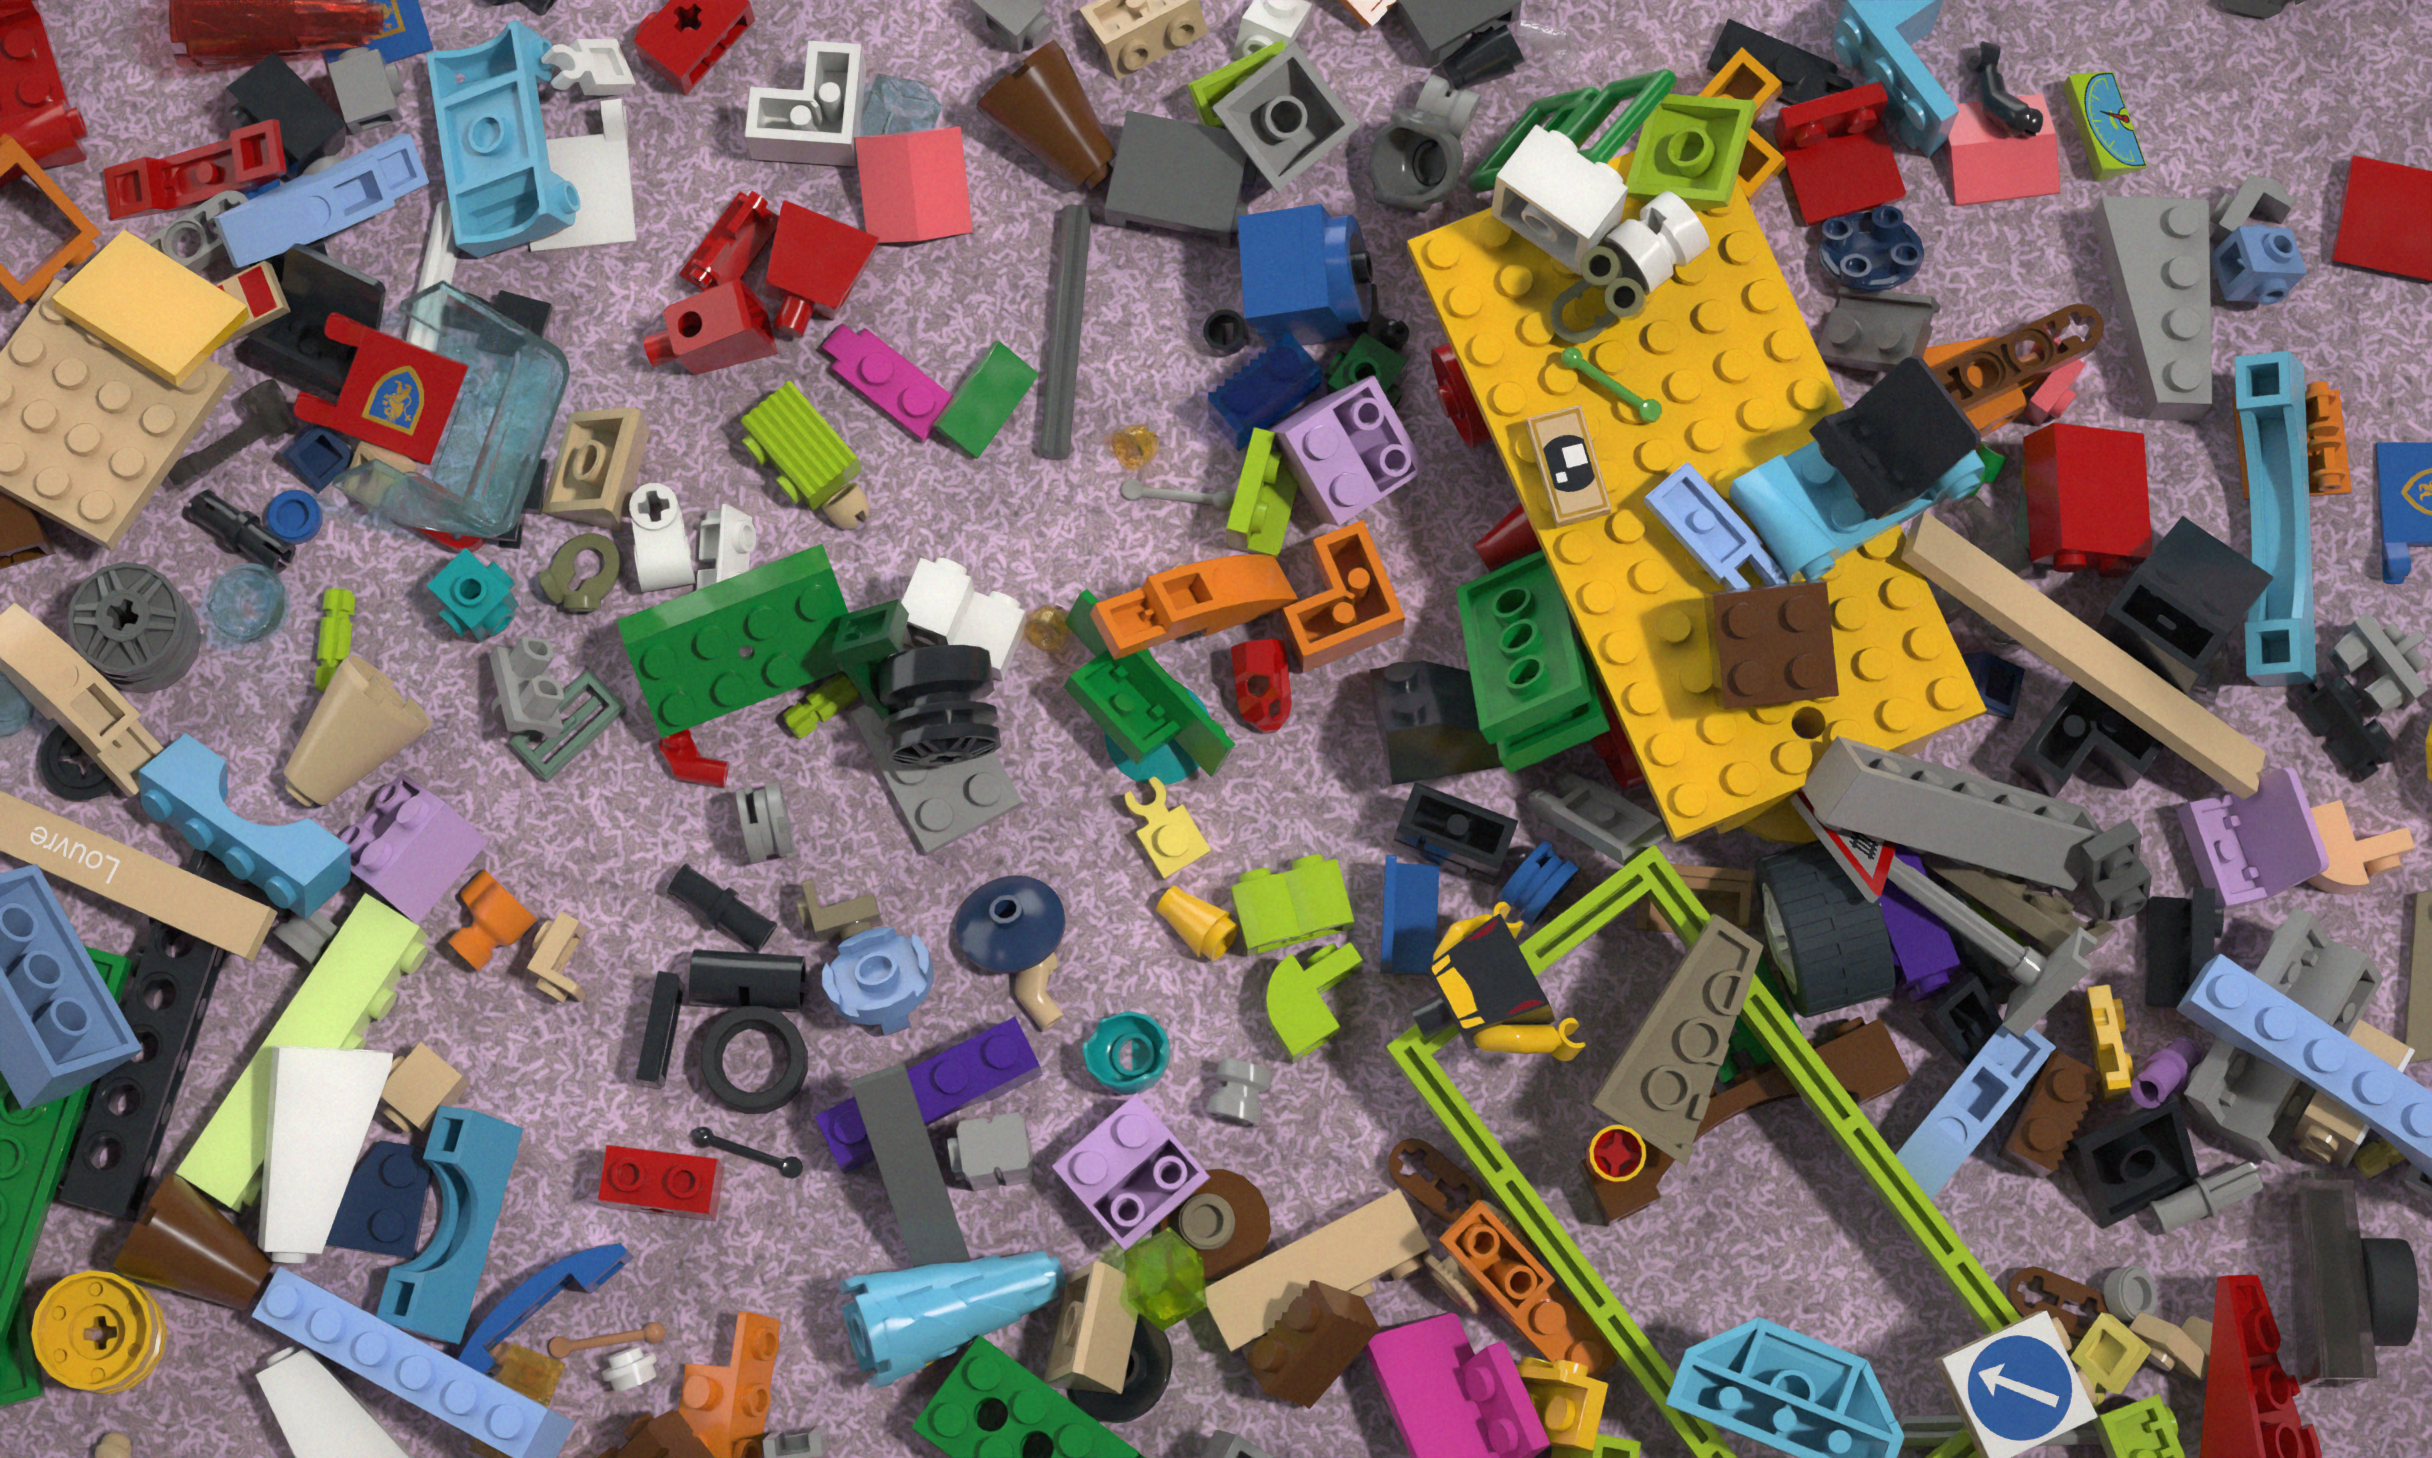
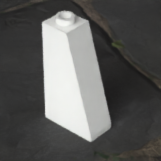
[258,1045,393,1263]
[256,1346,415,1458]

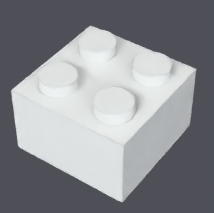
[1491,124,1628,276]

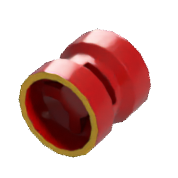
[1585,1125,1646,1184]

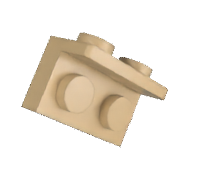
[1079,0,1208,80]

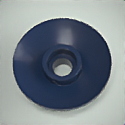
[956,875,1066,974]

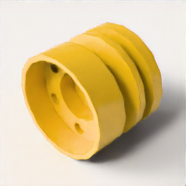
[31,1270,167,1395]

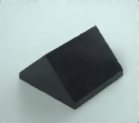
[2063,1093,2200,1229]

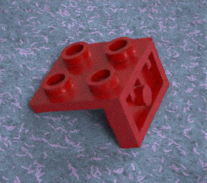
[1773,81,1906,226]

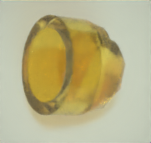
[1112,423,1159,470]
[1024,604,1071,652]

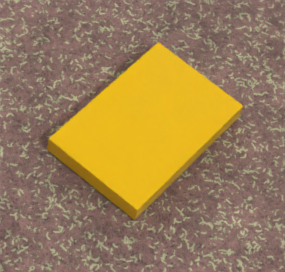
[52,229,249,387]

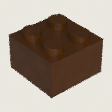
[1703,579,1839,709]

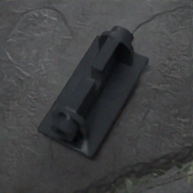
[2295,672,2395,782]

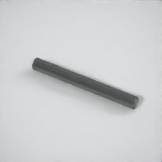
[1040,204,1092,460]

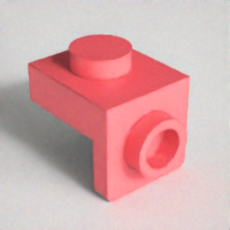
[2023,338,2086,427]

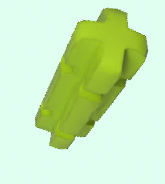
[314,588,356,693]
[783,672,859,739]

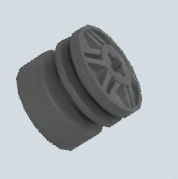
[67,562,202,694]

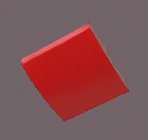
[2331,155,2432,281]

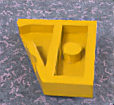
[2083,985,2134,1104]

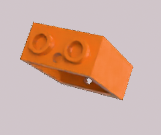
[0,133,101,305]

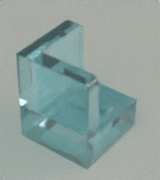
[860,73,943,136]

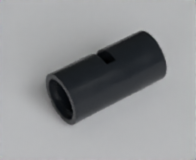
[689,949,806,1011]

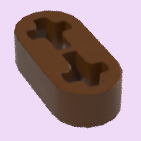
[1388,1138,1482,1225]
[2005,1266,2111,1340]

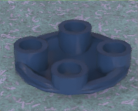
[1817,205,1924,291]

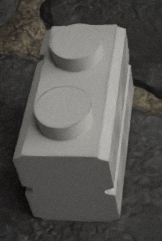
[947,1112,1035,1191]

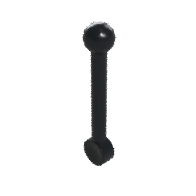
[692,1126,803,1179]

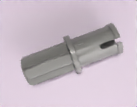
[2149,1161,2263,1236]

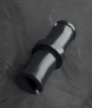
[189,489,296,574]
[667,863,777,953]

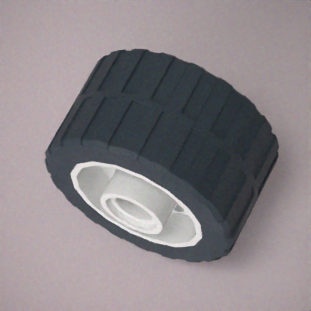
[1756,841,1895,1018]

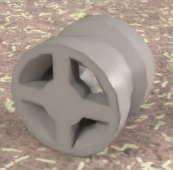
[273,910,340,967]

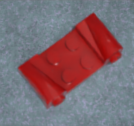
[0,0,88,189]

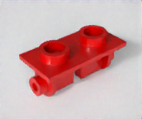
[679,191,779,292]

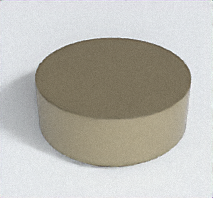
[1179,1193,1235,1252]

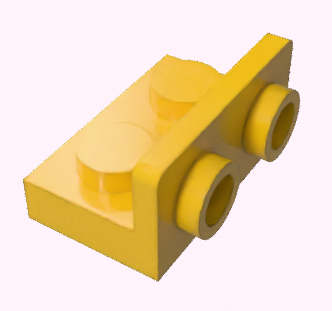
[1515,1356,1608,1451]

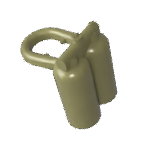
[1550,246,1647,343]

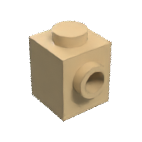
[381,1041,470,1134]

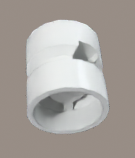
[1603,191,1710,295]

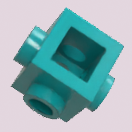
[426,548,519,643]

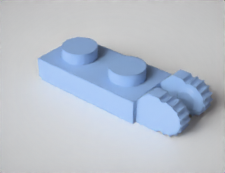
[1643,462,1788,590]

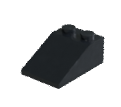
[1370,660,1555,785]

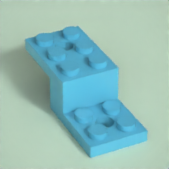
[1833,0,1959,158]

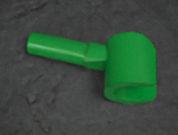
[1968,441,2009,496]

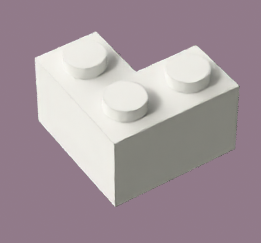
[745,41,866,167]
[901,557,1027,681]

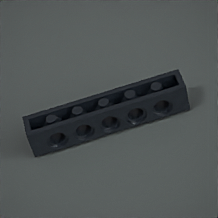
[58,917,227,1223]

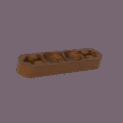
[1932,303,2104,413]

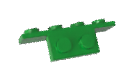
[1063,589,1236,777]

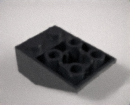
[2095,516,2274,696]

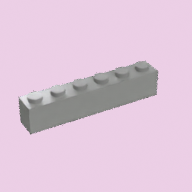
[1801,736,2104,891]

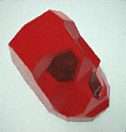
[1231,638,1292,734]

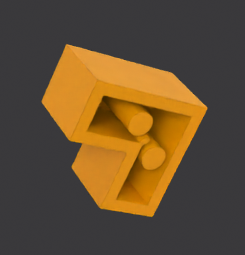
[1698,47,1786,205]

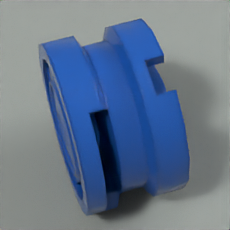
[1497,840,1580,927]

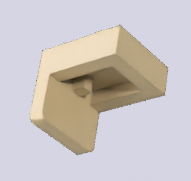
[527,911,587,1004]
[2128,1311,2213,1381]

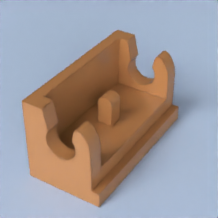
[1635,863,1753,933]

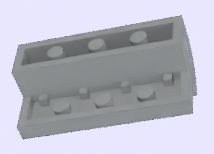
[2183,907,2384,1165]

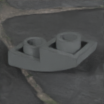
[2082,818,2152,921]

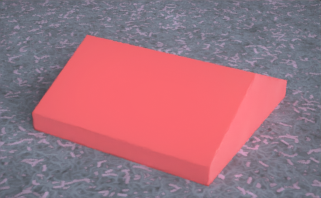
[1945,94,2060,207]
[855,126,973,243]

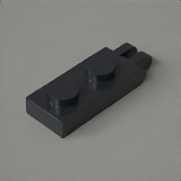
[1706,18,1854,105]

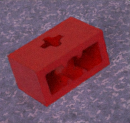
[633,0,755,95]
[598,1145,724,1222]

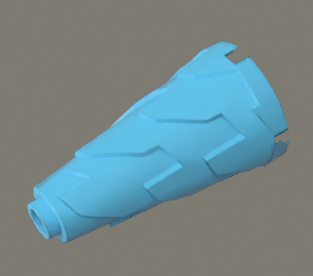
[840,1250,1066,1389]

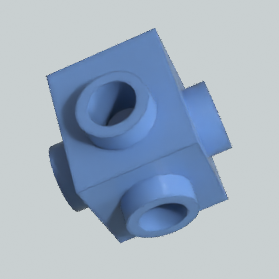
[2210,224,2307,305]

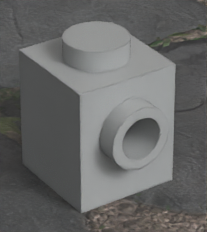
[327,47,405,135]

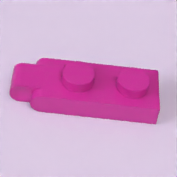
[820,323,953,443]

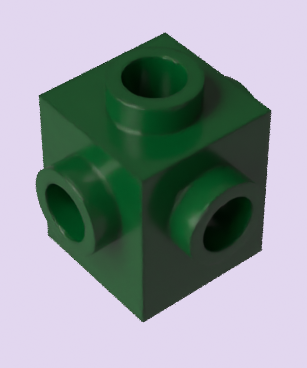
[1324,332,1408,410]

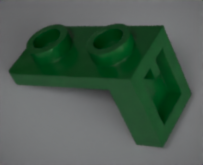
[832,599,909,722]

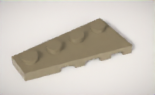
[1897,843,2116,955]
[1590,913,1764,1167]

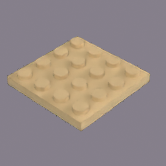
[0,279,235,551]

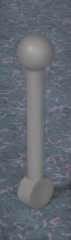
[1122,479,1234,511]

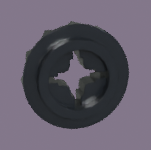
[41,724,116,803]

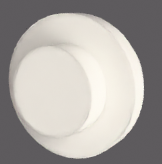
[601,1346,657,1392]

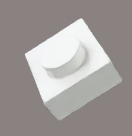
[1232,0,1312,60]

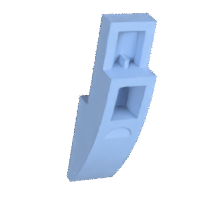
[214,133,429,268]
[1868,1024,2056,1201]

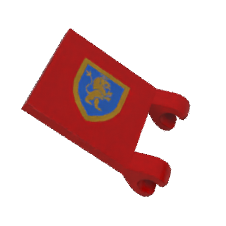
[294,312,469,465]

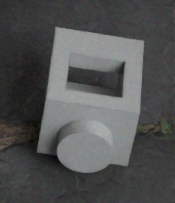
[970,0,1054,54]

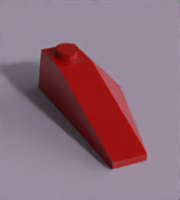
[2200,1275,2322,1458]

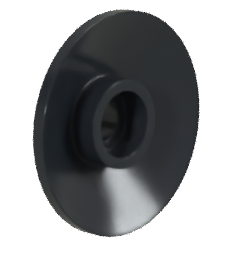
[1072,1313,1173,1423]

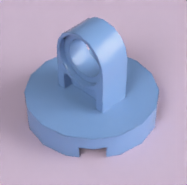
[822,927,934,1036]

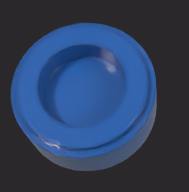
[267,490,323,545]

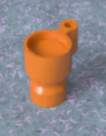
[447,869,537,971]

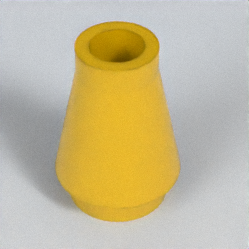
[1156,885,1240,961]

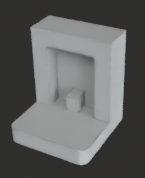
[2209,173,2296,245]

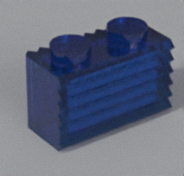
[1208,333,1322,452]

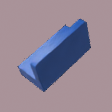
[1380,855,1440,976]

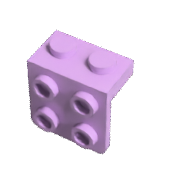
[2176,767,2329,910]

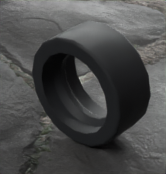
[701,1006,808,1114]
[2348,1238,2419,1346]

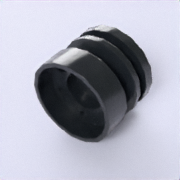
[876,645,1001,766]

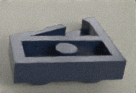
[325,1140,433,1260]

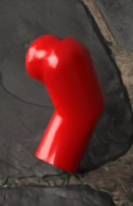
[659,729,730,788]

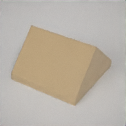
[541,407,650,531]
[1044,1261,1144,1394]

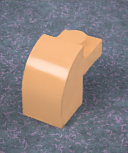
[2306,800,2415,895]

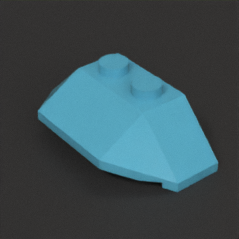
[1665,1317,1905,1458]

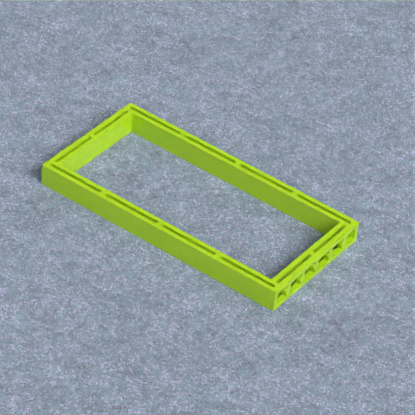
[1385,844,2022,1458]

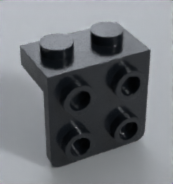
[249,243,386,397]
[1809,355,1981,520]

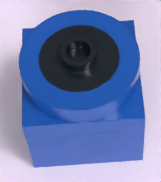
[1237,203,1373,348]

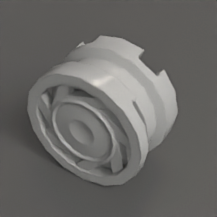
[736,780,795,864]

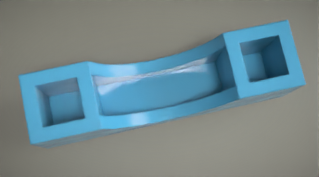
[139,733,351,920]
[376,1105,523,1345]

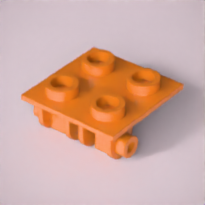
[2231,381,2352,500]

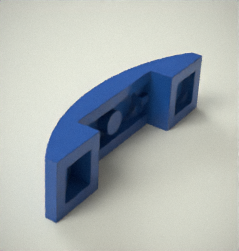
[458,1243,634,1378]

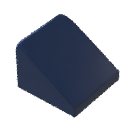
[277,422,355,494]
[1962,651,2025,720]

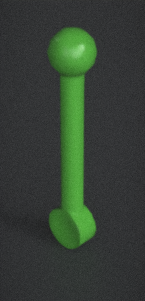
[1561,347,1662,423]

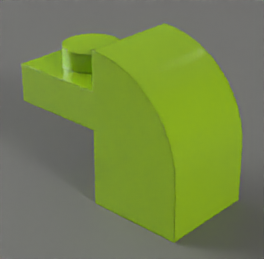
[1266,942,1363,1064]

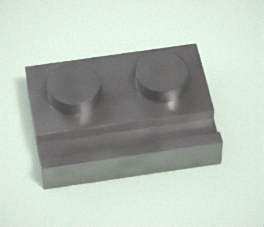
[1817,286,1941,372]

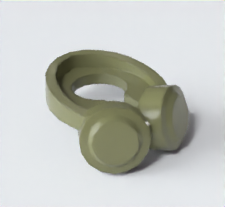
[538,533,621,612]

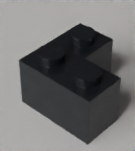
[2009,681,2165,798]

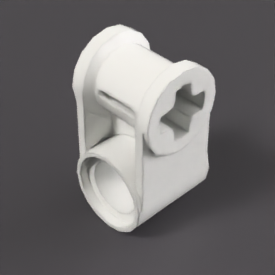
[630,483,696,592]

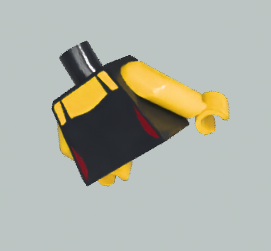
[1410,902,1586,1061]

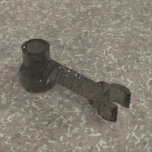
[167,379,300,492]

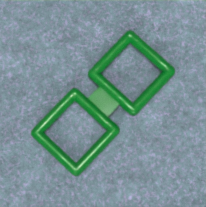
[1468,69,1677,193]

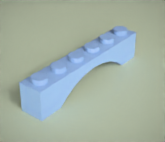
[2176,953,2432,1178]
[252,1266,575,1458]

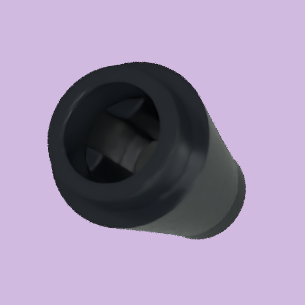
[1443,24,1525,91]

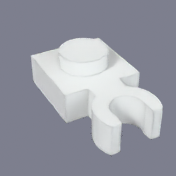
[541,39,636,95]

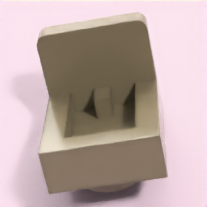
[796,879,884,943]

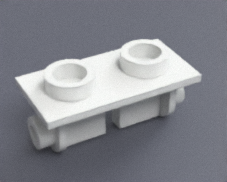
[696,504,756,590]

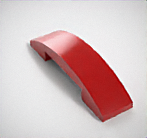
[103,119,286,221]

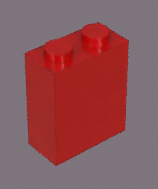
[2023,422,2152,578]

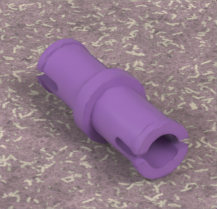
[2130,1037,2202,1108]

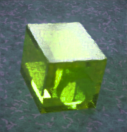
[1124,1227,1207,1332]

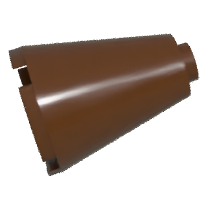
[976,40,1117,191]
[113,1172,274,1311]

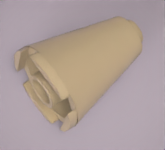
[283,655,432,807]

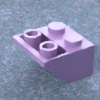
[1268,376,1427,526]
[340,772,489,925]
[1052,1093,1210,1252]

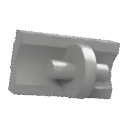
[2328,612,2429,717]
[489,636,565,739]

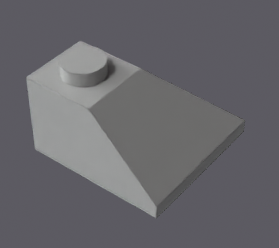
[1211,41,1360,193]

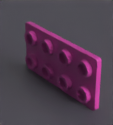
[1363,1312,1551,1458]

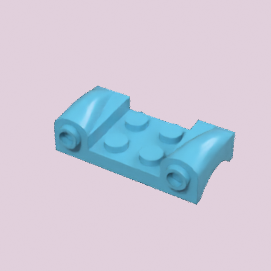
[426,20,580,258]
[1728,440,1985,583]

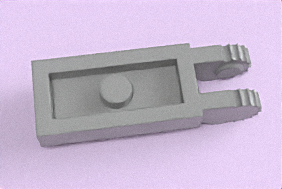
[1527,769,1666,866]

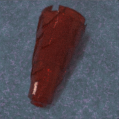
[169,0,384,68]

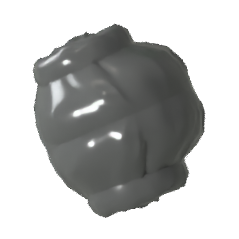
[1369,108,1464,213]

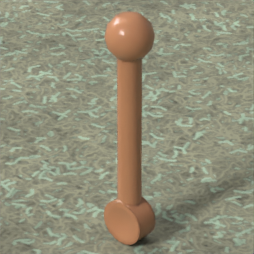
[549,1322,665,1359]

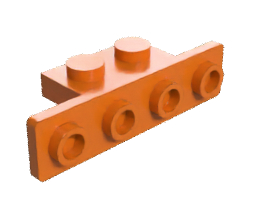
[678,1311,780,1458]

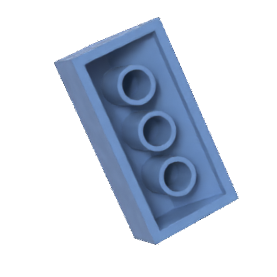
[0,864,142,1110]

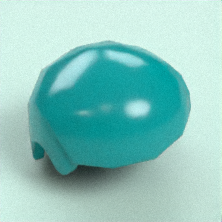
[1082,1011,1172,1096]

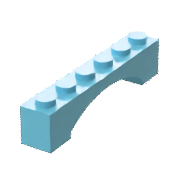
[2235,351,2317,687]

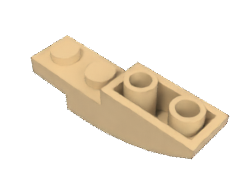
[0,603,165,798]

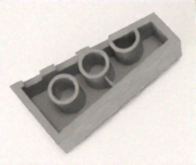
[2091,196,2212,421]

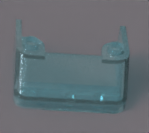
[331,280,570,538]

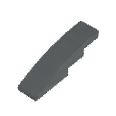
[850,1062,971,1268]

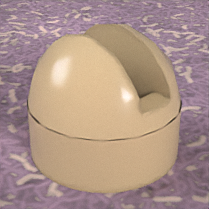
[822,482,870,530]

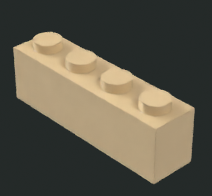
[1200,1188,1431,1359]

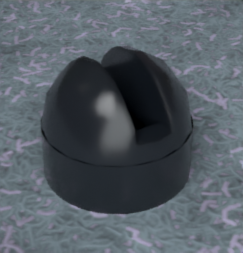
[1203,309,1249,355]

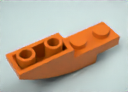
[1090,554,1299,660]
[1438,1200,1618,1380]

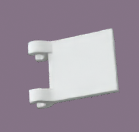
[530,99,637,253]

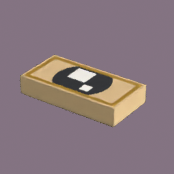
[1526,405,1612,528]

